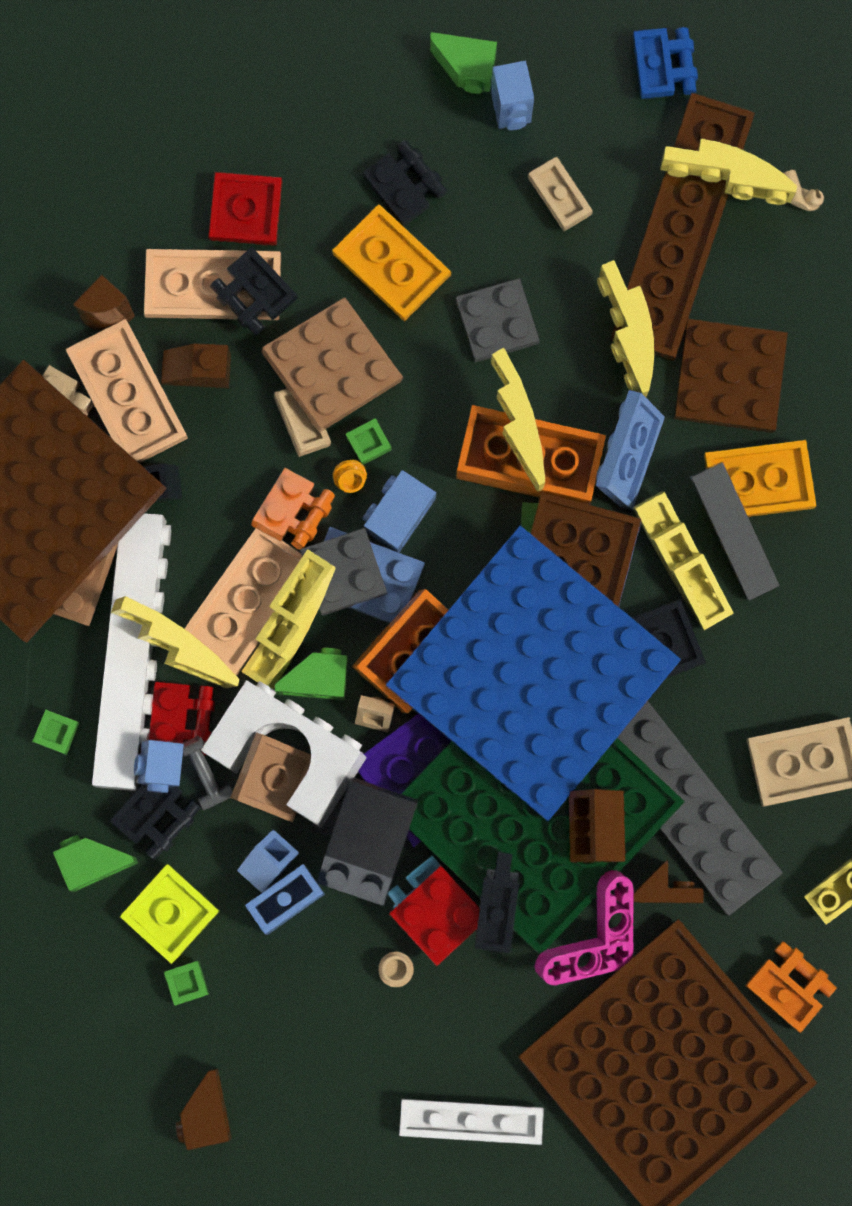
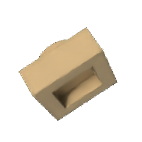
[355,695,395,733]

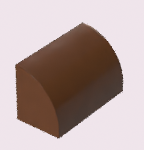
[73,275,135,331]
[569,789,625,862]

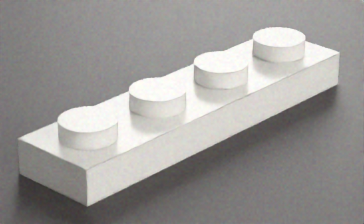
[400,1099,543,1145]

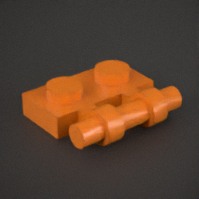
[251,468,335,550]
[745,941,837,1033]

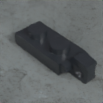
[474,852,519,953]

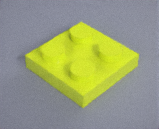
[120,864,220,964]

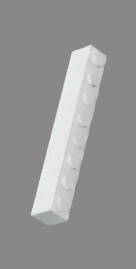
[92,513,171,791]

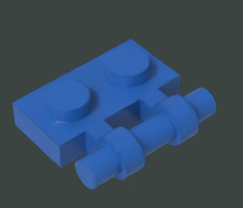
[633,27,698,99]

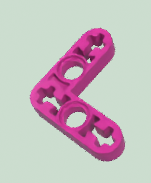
[535,870,633,985]

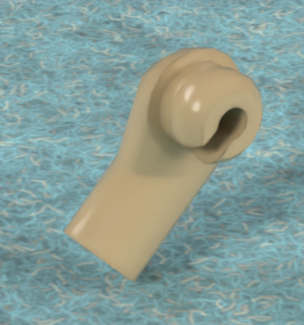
[783,170,824,211]

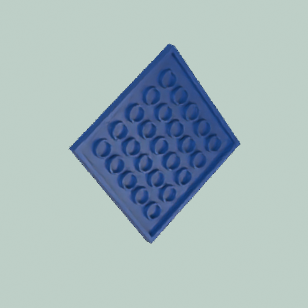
[386,525,681,821]

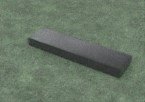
[690,462,780,600]

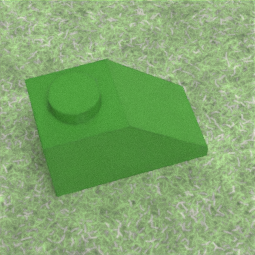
[430,32,497,94]
[274,648,348,701]
[53,835,138,892]

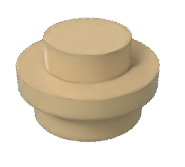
[379,952,414,987]

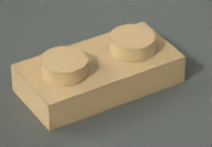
[528,156,593,232]

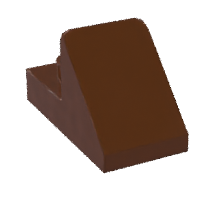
[633,860,703,903]

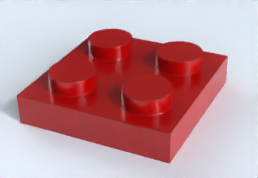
[209,172,282,246]
[389,866,480,966]

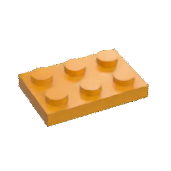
[332,204,451,322]
[704,440,816,517]

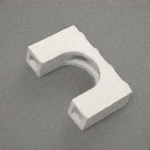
[201,680,367,828]

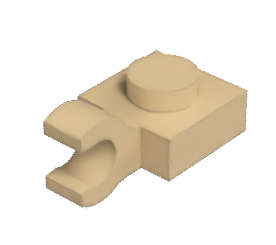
[43,365,94,416]

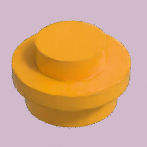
[333,460,367,493]

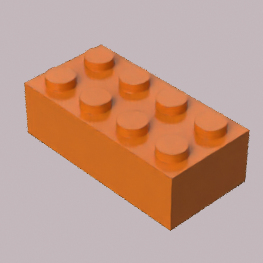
[456,405,606,505]

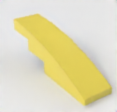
[491,348,546,492]
[632,491,733,630]
[241,549,336,690]
[111,596,240,688]

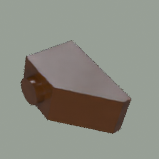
[161,344,231,388]
[176,1068,232,1150]

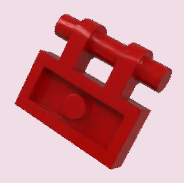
[149,682,215,756]

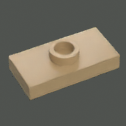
[274,389,331,457]

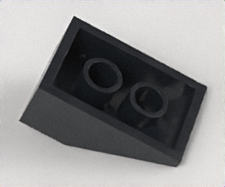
[317,777,418,906]

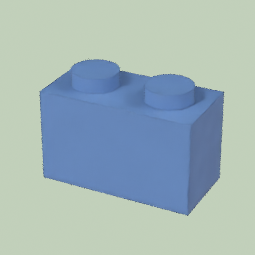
[491,60,534,130]
[362,470,436,553]
[245,864,325,935]

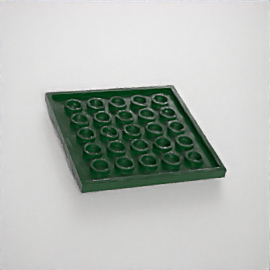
[402,738,685,955]

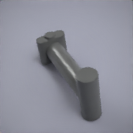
[182,736,233,811]

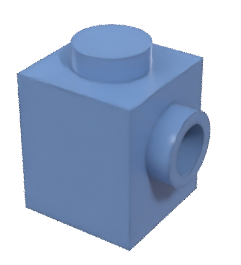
[134,740,184,793]
[237,830,299,893]

